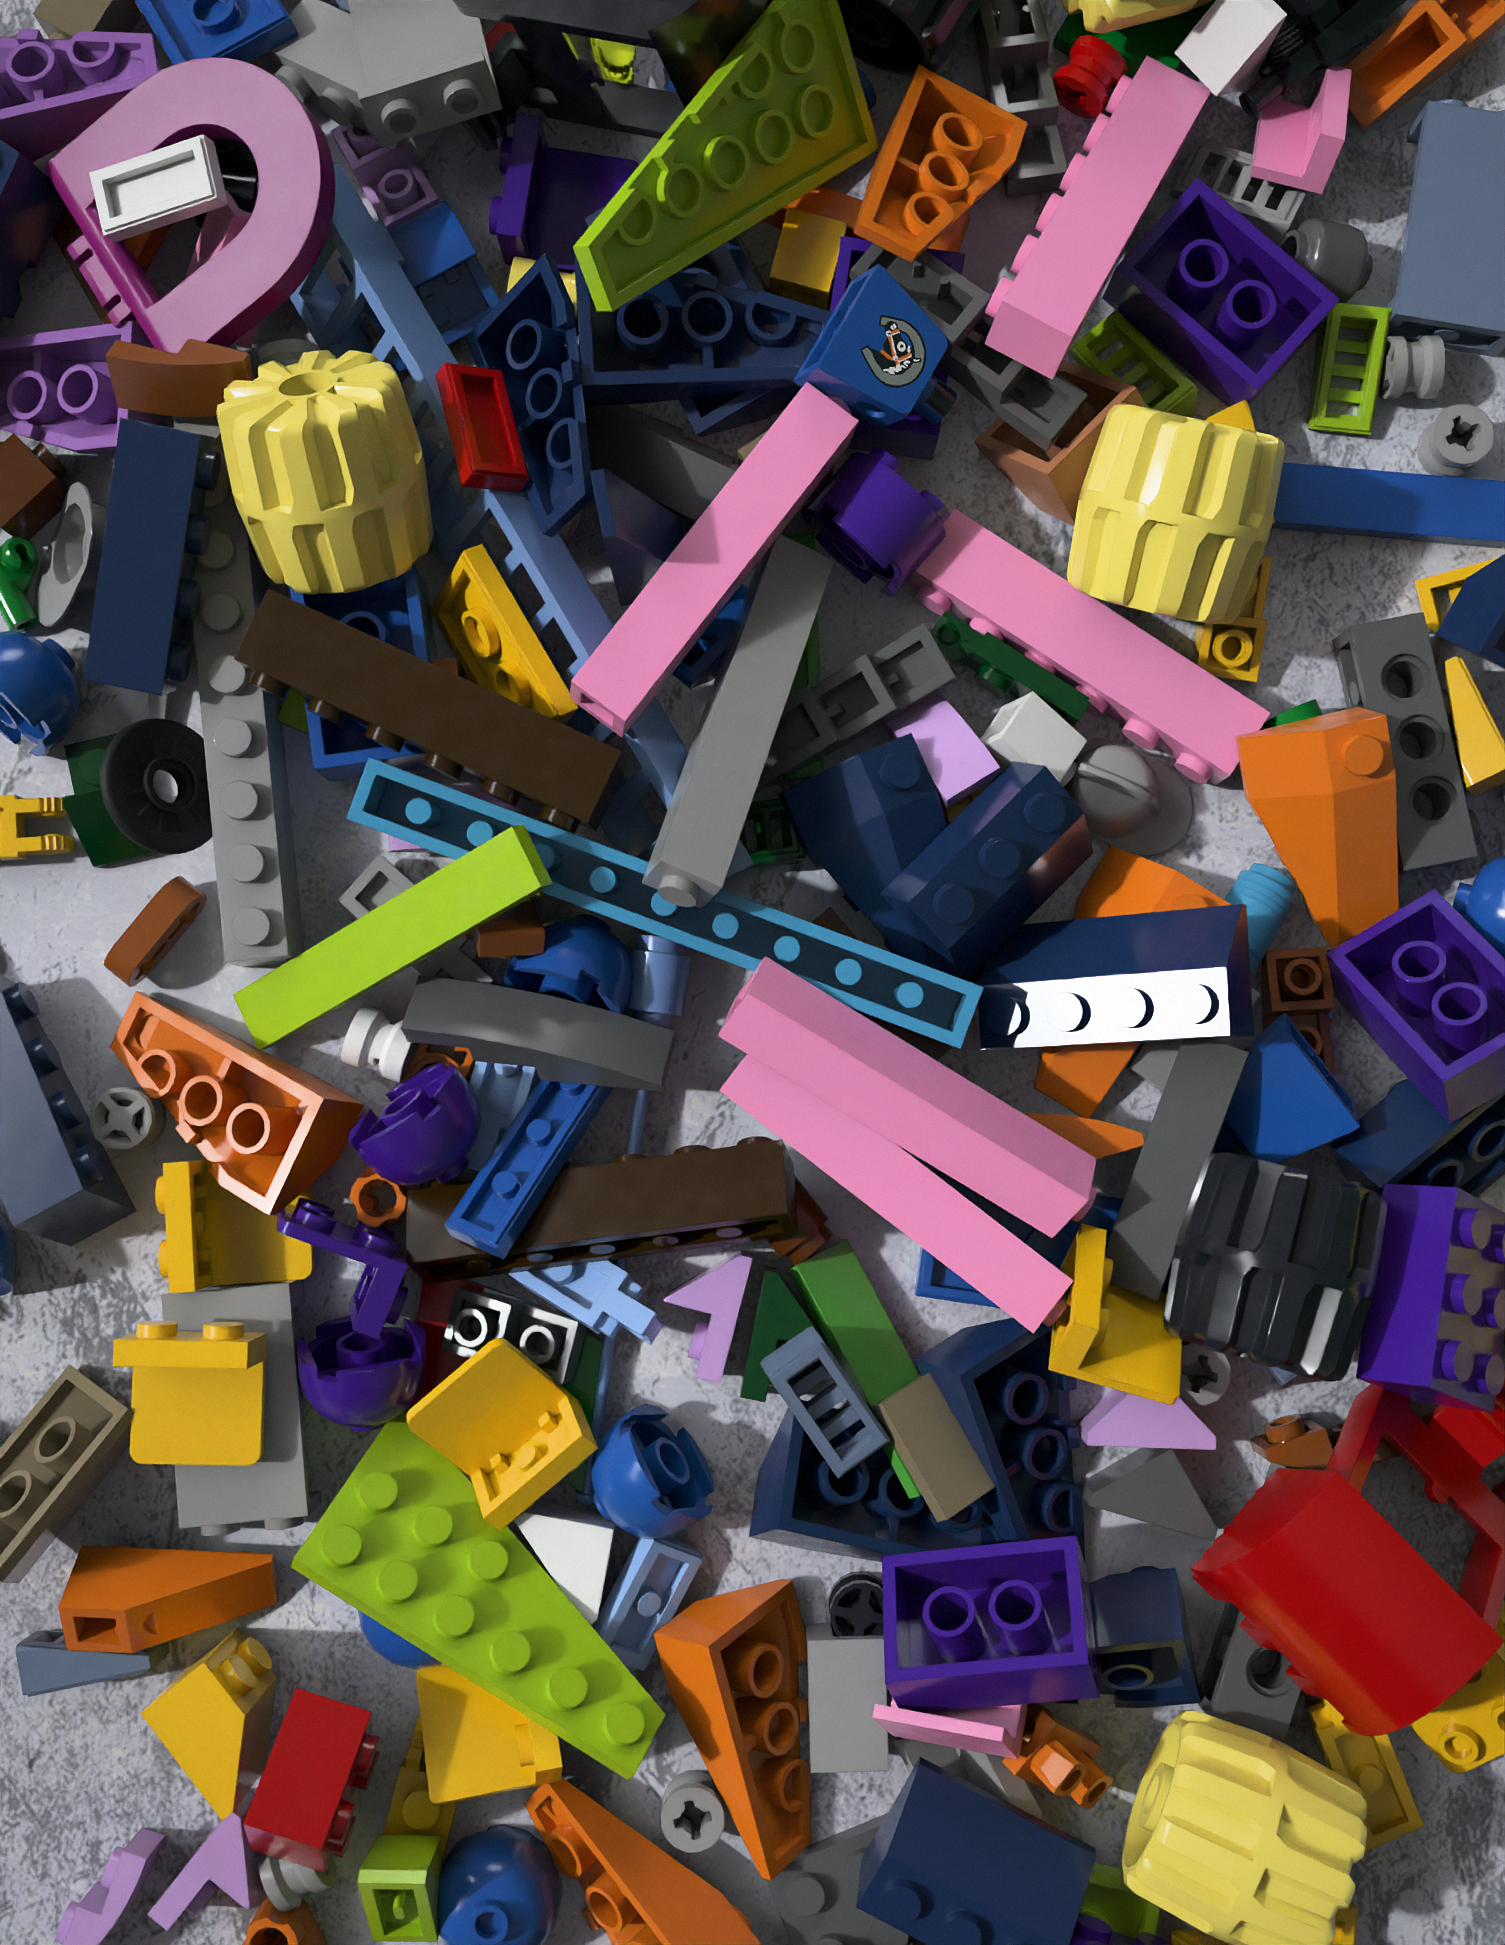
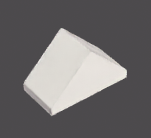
[1174,0,1287,96]
[514,1501,617,1625]

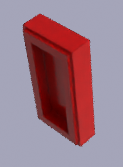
[435,362,529,493]

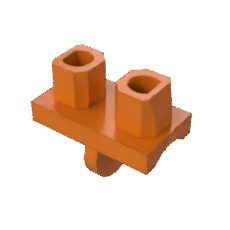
[1002,1704,1114,1810]

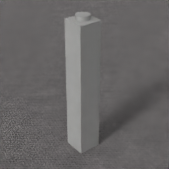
[642,534,835,909]

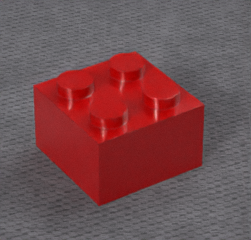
[243,1688,380,1873]

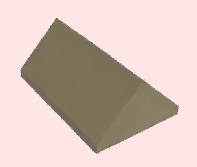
[0,1364,134,1583]

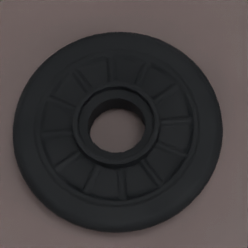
[100,718,213,854]

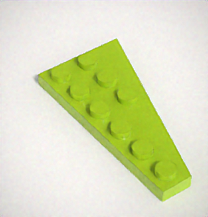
[573,0,880,312]
[290,1409,666,1780]

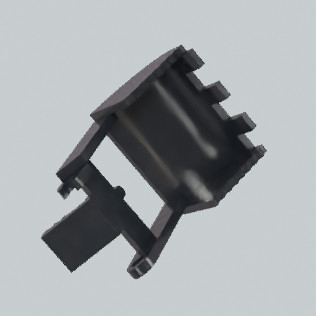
[453,0,773,152]

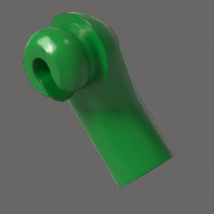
[0,537,39,632]

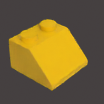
[140,1627,277,1821]

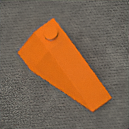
[853,65,1028,263]
[1235,707,1399,951]
[1033,846,1231,1119]
[110,991,364,1215]
[653,1579,812,1881]
[524,1778,762,1945]

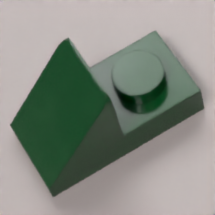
[62,733,157,868]
[740,1265,828,1402]

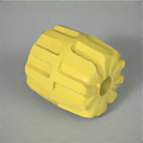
[216,350,434,595]
[1067,403,1285,624]
[1122,1710,1367,1945]

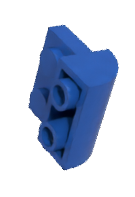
[337,200,500,372]

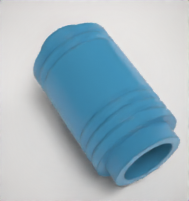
[1224,863,1297,977]

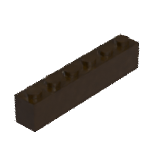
[234,589,629,834]
[406,1136,799,1284]

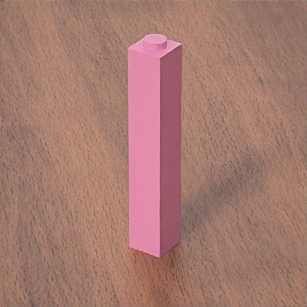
[570,382,859,737]
[718,956,1097,1238]
[719,1054,1073,1333]

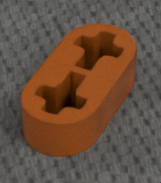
[104,876,207,987]

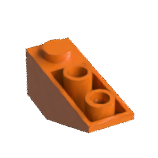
[58,1545,279,1653]

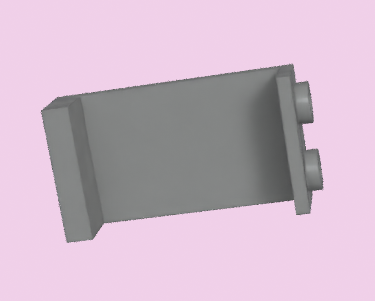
[348,0,503,147]
[161,1279,322,1536]

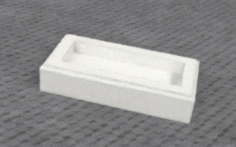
[89,134,228,242]

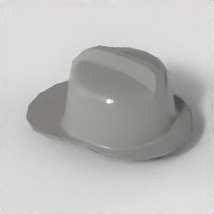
[35,482,108,627]
[1063,738,1194,856]

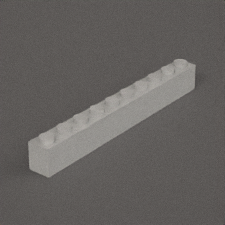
[173,343,304,967]

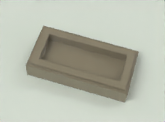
[872,1372,995,1522]

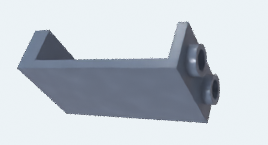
[1386,99,1505,357]

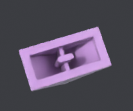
[1077,1389,1217,1450]

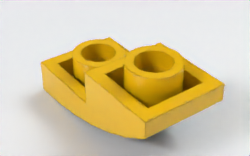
[1194,556,1273,682]

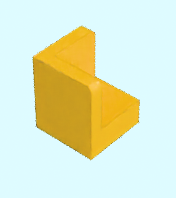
[769,208,848,310]

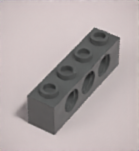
[1332,612,1480,875]
[1198,1462,1362,1743]

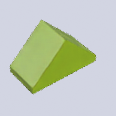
[357,1834,442,1942]

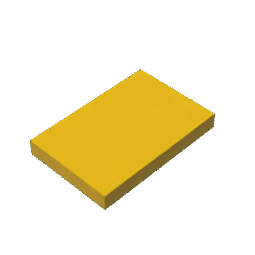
[431,544,579,725]

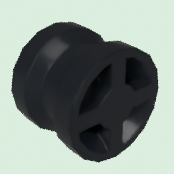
[828,1571,884,1636]

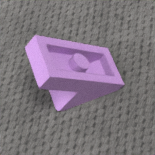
[662,1251,753,1383]
[147,1790,264,1931]

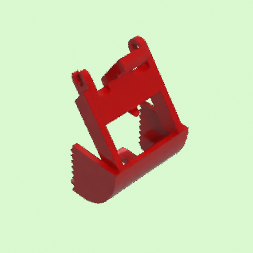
[1190,1367,1505,1736]

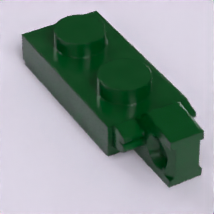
[932,611,1091,727]

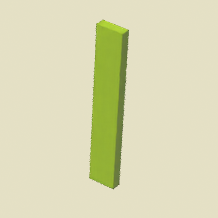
[233,824,553,1051]

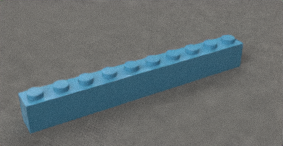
[346,758,984,1049]

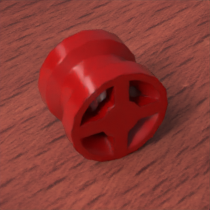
[1052,35,1127,119]

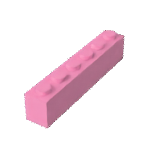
[984,56,1211,380]
[909,508,1270,785]

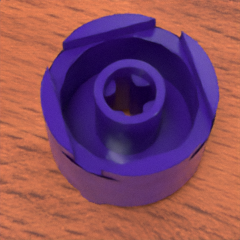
[802,447,950,596]

